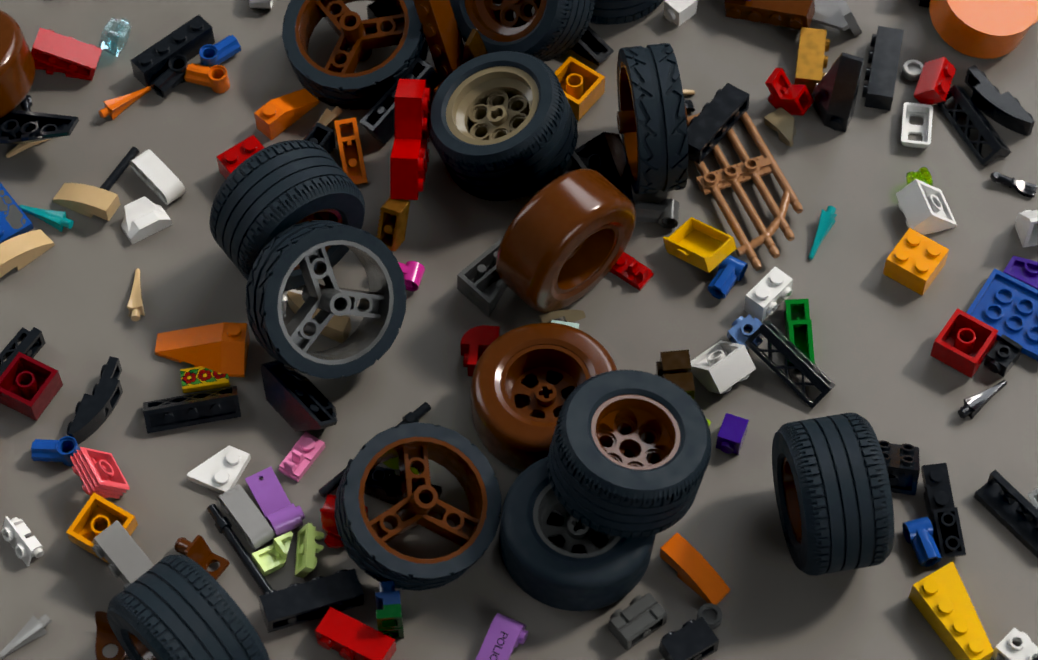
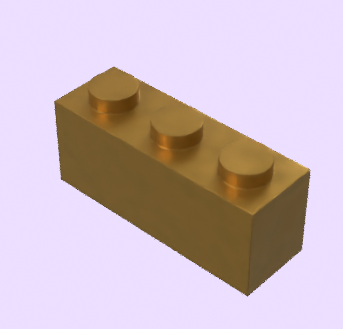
[794,27,830,93]

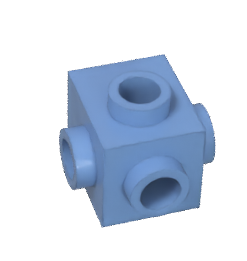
[727,314,763,350]

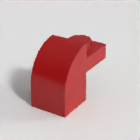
[765,68,814,116]
[460,325,500,376]

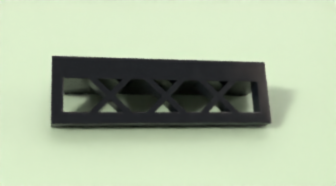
[936,84,1011,166]
[745,320,836,409]
[0,327,45,376]
[143,386,241,434]
[974,470,1038,558]

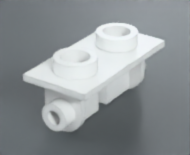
[2,516,44,567]

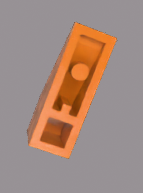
[254,88,320,141]
[334,117,368,185]

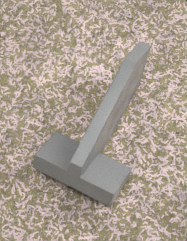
[812,0,862,36]

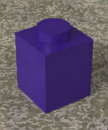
[716,413,749,455]

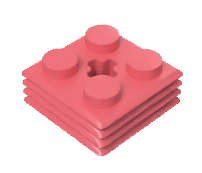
[70,447,130,499]

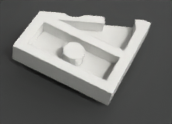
[187,445,251,494]

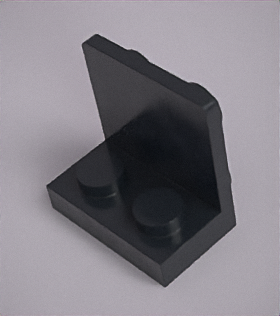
[879,440,920,495]

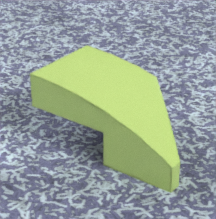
[251,531,293,577]

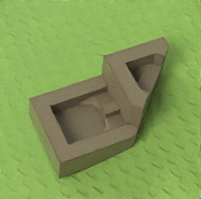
[764,107,796,147]
[538,310,586,323]

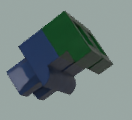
[375,581,404,639]

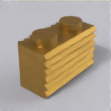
[376,197,410,251]

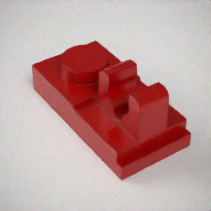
[610,252,654,291]

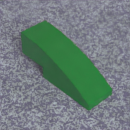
[783,299,815,365]

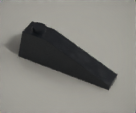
[812,52,864,132]
[0,110,79,145]
[574,132,634,205]

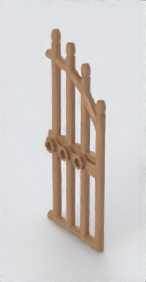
[687,112,803,271]

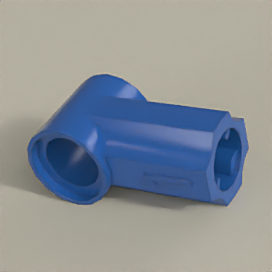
[199,35,241,67]
[708,255,748,299]
[31,436,80,466]
[902,516,942,567]

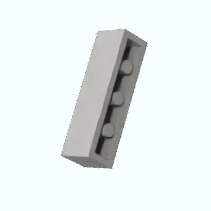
[92,520,154,589]

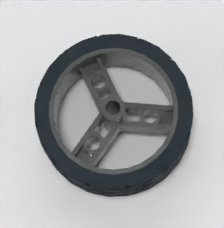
[246,220,407,379]

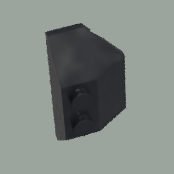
[260,360,337,431]

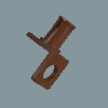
[174,535,230,580]

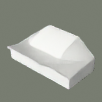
[121,196,172,245]

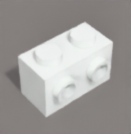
[744,266,793,323]
[992,627,1038,660]

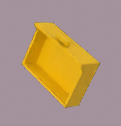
[663,217,737,273]

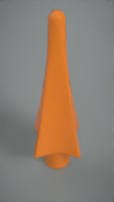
[99,86,152,120]

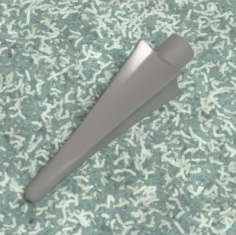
[0,614,52,660]

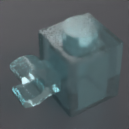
[98,17,132,57]

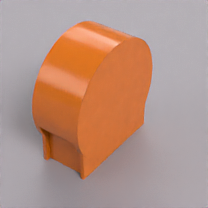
[929,0,1038,59]

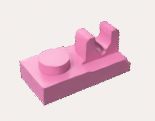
[278,431,326,482]

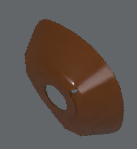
[95,611,127,660]

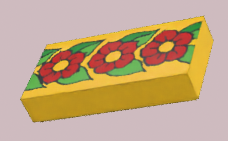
[180,366,230,393]

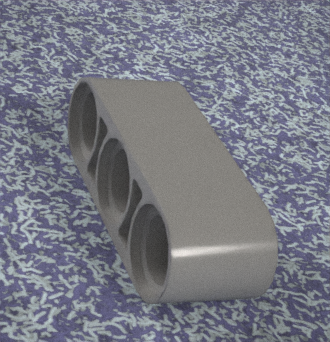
[218,484,276,550]

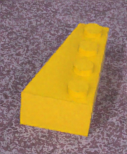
[909,561,994,660]

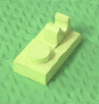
[295,523,324,578]

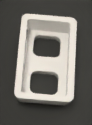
[901,102,933,149]

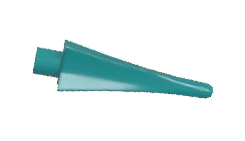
[19,205,74,232]
[808,206,837,260]

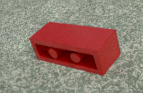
[315,607,396,660]

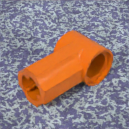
[185,63,230,94]

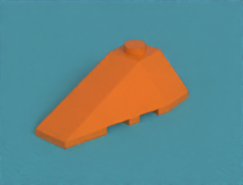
[155,322,250,377]

